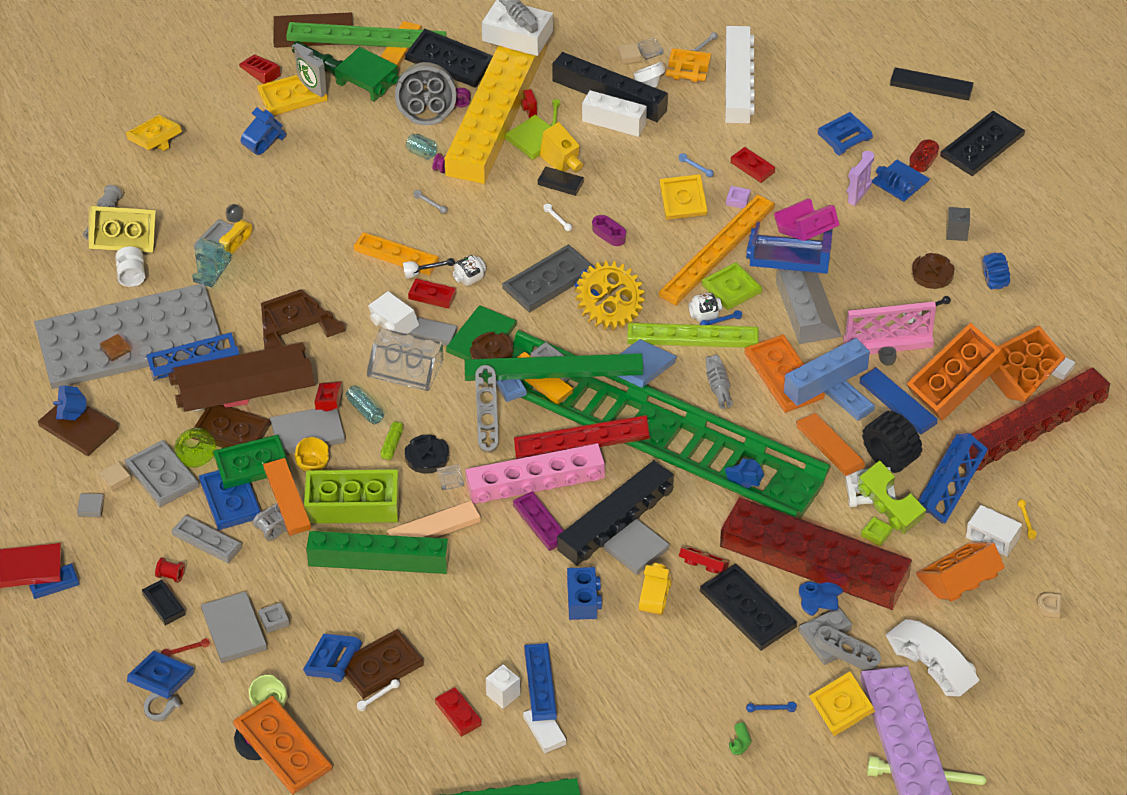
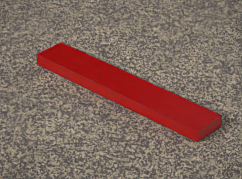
[514,415,650,459]

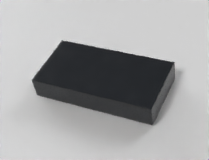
[537,166,584,196]
[142,580,186,626]

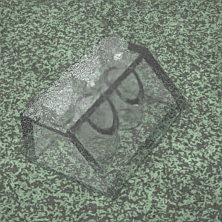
[367,328,444,391]

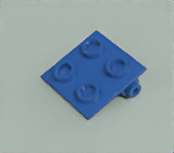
[872,159,930,202]

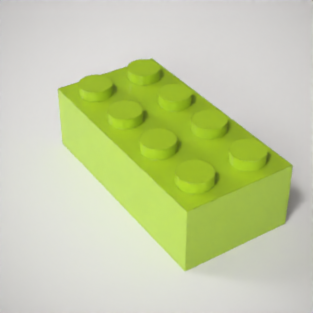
[304,469,399,524]

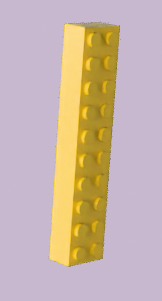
[444,44,546,184]

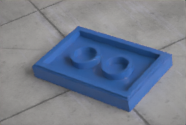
[199,470,261,530]

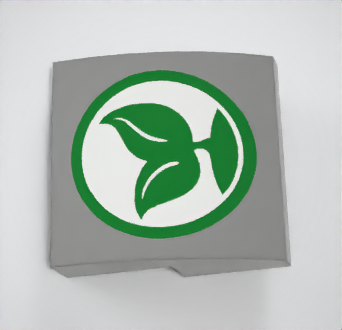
[294,43,327,97]

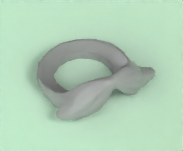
[144,693,180,721]

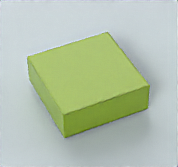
[861,517,893,547]

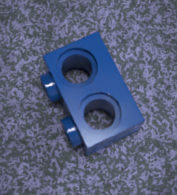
[567,567,602,620]

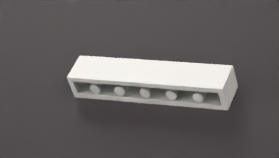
[725,26,754,123]

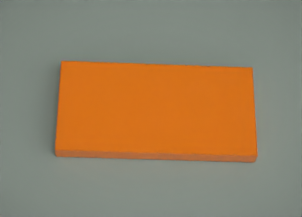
[744,334,825,413]
[233,696,332,795]

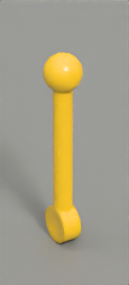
[1017,499,1037,540]

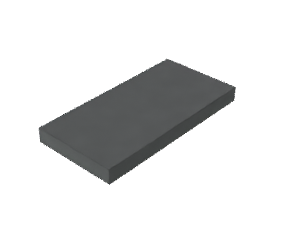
[502,244,593,313]

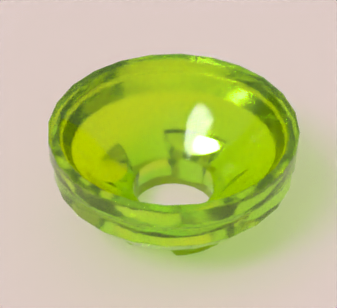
[174,428,216,467]

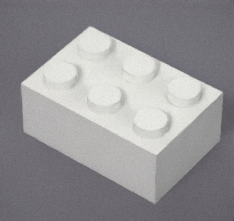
[482,0,553,56]

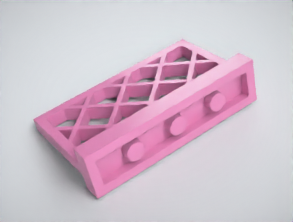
[843,302,936,354]

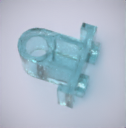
[192,238,232,287]

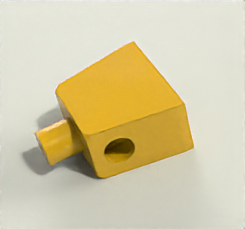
[540,122,584,172]

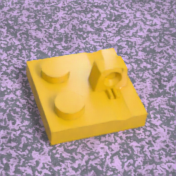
[125,114,182,151]
[659,174,708,220]
[809,671,876,736]

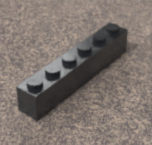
[552,52,668,123]
[557,460,674,566]

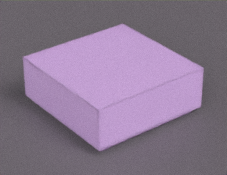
[726,186,751,208]

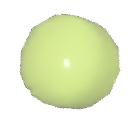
[249,674,288,707]

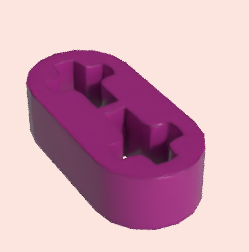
[592,215,626,246]

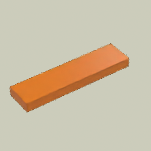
[796,413,865,476]
[263,458,311,536]

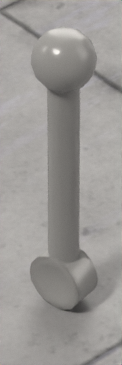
[691,32,718,51]
[413,190,448,214]

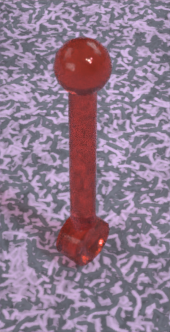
[161,638,210,657]

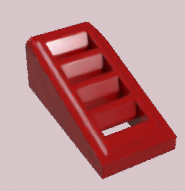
[239,54,281,84]

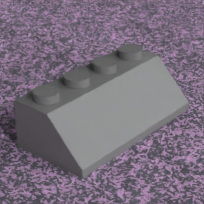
[776,269,841,344]

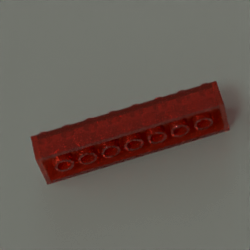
[720,497,912,610]

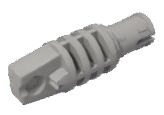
[499,0,538,34]
[706,355,733,409]

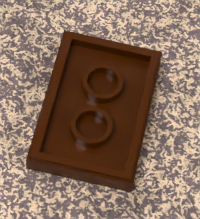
[38,405,118,456]
[190,405,271,448]
[337,629,424,699]

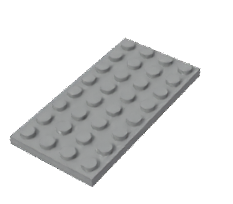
[34,283,224,389]

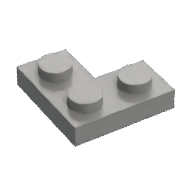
[799,608,852,665]

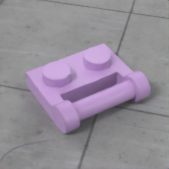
[847,151,874,206]

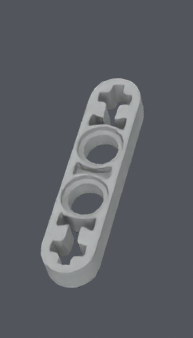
[475,365,499,453]

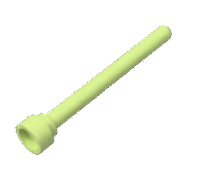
[867,756,987,785]

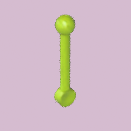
[550,99,560,126]

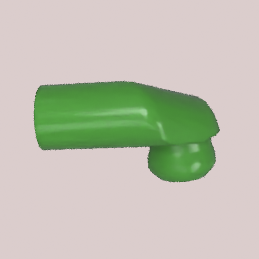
[729,722,752,755]

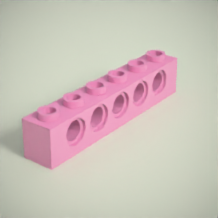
[465,444,605,504]

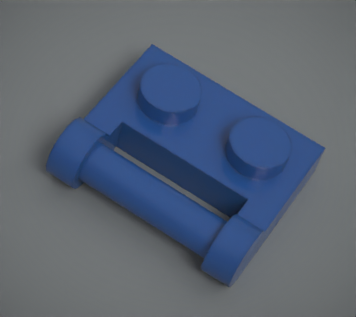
[818,112,873,156]
[303,634,362,682]

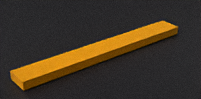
[659,194,775,306]

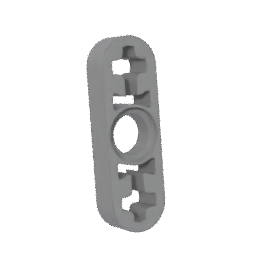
[813,626,881,671]

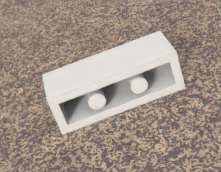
[582,91,647,137]

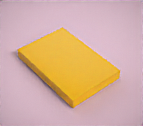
[257,75,328,115]

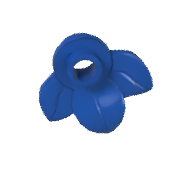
[799,582,843,616]

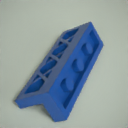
[146,333,239,381]
[918,433,988,524]

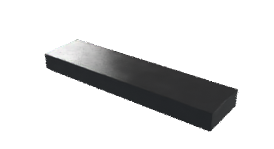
[890,67,974,101]

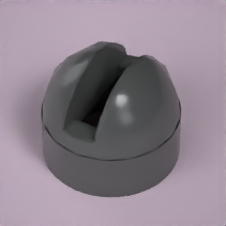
[226,204,243,223]
[879,347,897,366]

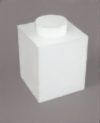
[486,665,520,709]

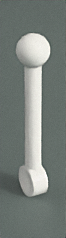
[544,204,572,232]
[357,679,400,711]

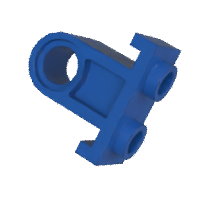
[240,107,287,155]

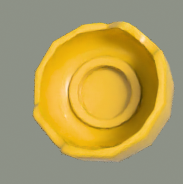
[295,437,329,472]

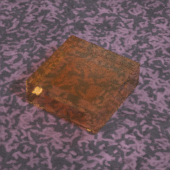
[99,334,131,361]

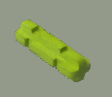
[380,421,403,460]

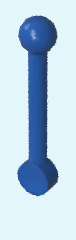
[700,310,742,325]
[746,702,797,713]

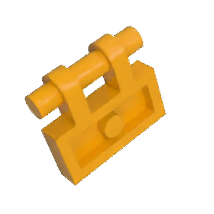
[666,48,711,83]

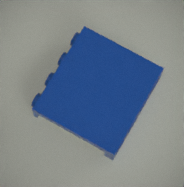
[746,222,833,274]

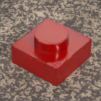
[521,89,537,118]

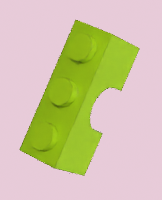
[858,461,926,534]

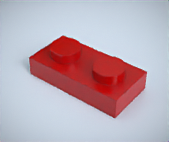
[730,147,775,183]
[408,278,456,309]
[314,382,342,412]
[678,546,730,574]
[435,687,482,737]

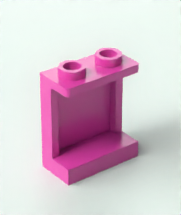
[774,198,839,241]

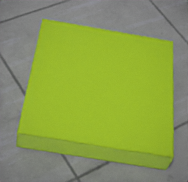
[505,115,551,160]
[702,262,762,310]

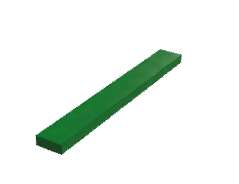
[465,353,643,381]

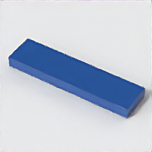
[860,368,938,435]
[524,643,557,721]

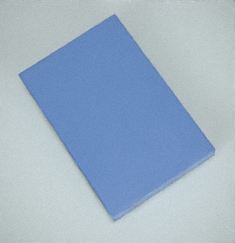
[617,339,677,388]

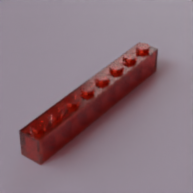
[960,367,1110,472]

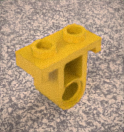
[639,563,673,615]

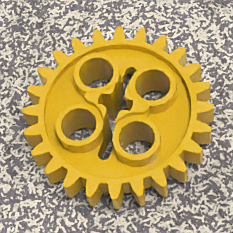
[574,261,645,330]

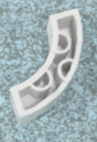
[886,619,980,696]

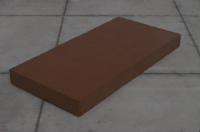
[273,12,353,48]

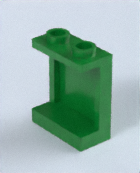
[335,47,399,102]

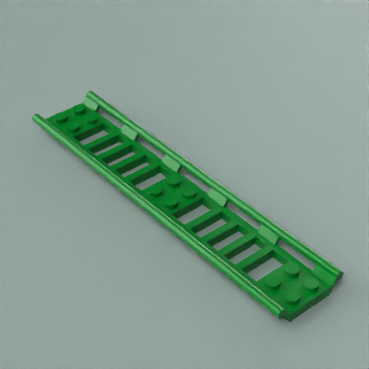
[484,330,831,520]

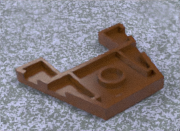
[261,289,345,349]

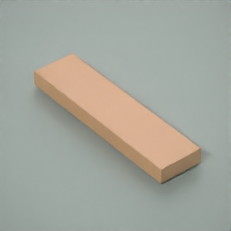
[387,501,481,538]

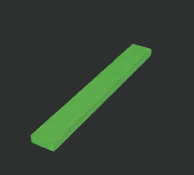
[286,22,447,48]

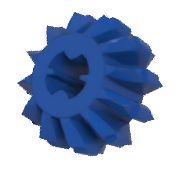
[982,252,1011,290]

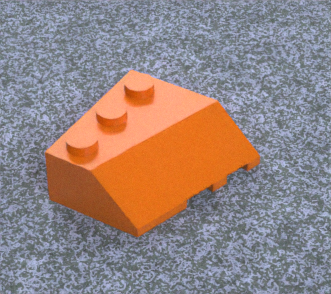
[990,325,1066,402]

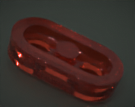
[909,139,939,172]

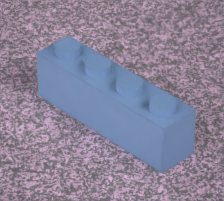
[784,338,870,406]

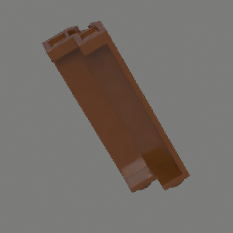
[168,342,315,412]

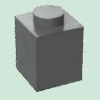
[946,207,970,241]

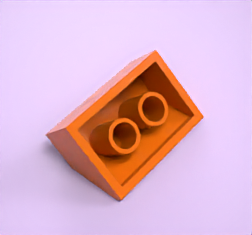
[916,542,1005,601]

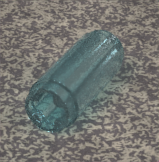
[346,385,384,424]

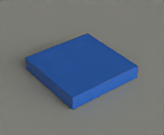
[127,650,194,699]

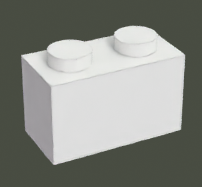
[368,291,419,340]
[966,505,1022,557]

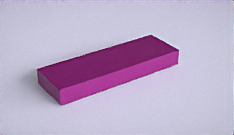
[513,491,564,551]

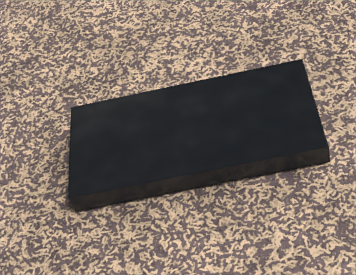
[405,28,493,88]
[940,111,1025,176]
[700,564,797,651]

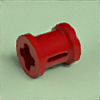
[155,557,185,583]

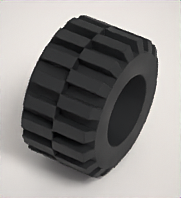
[862,411,923,473]

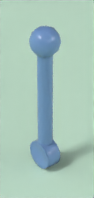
[679,153,714,177]

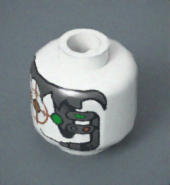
[453,255,486,286]
[688,292,722,323]

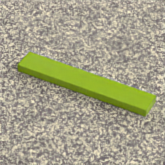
[627,323,759,348]

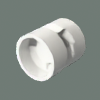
[115,246,145,287]

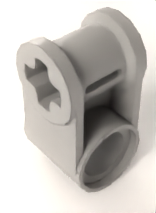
[253,503,287,541]

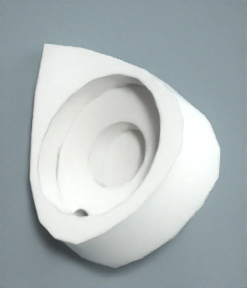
[633,61,666,87]

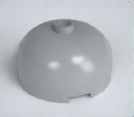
[395,62,456,125]

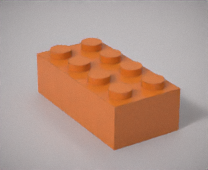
[907,322,1006,421]

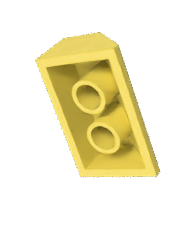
[88,206,156,252]

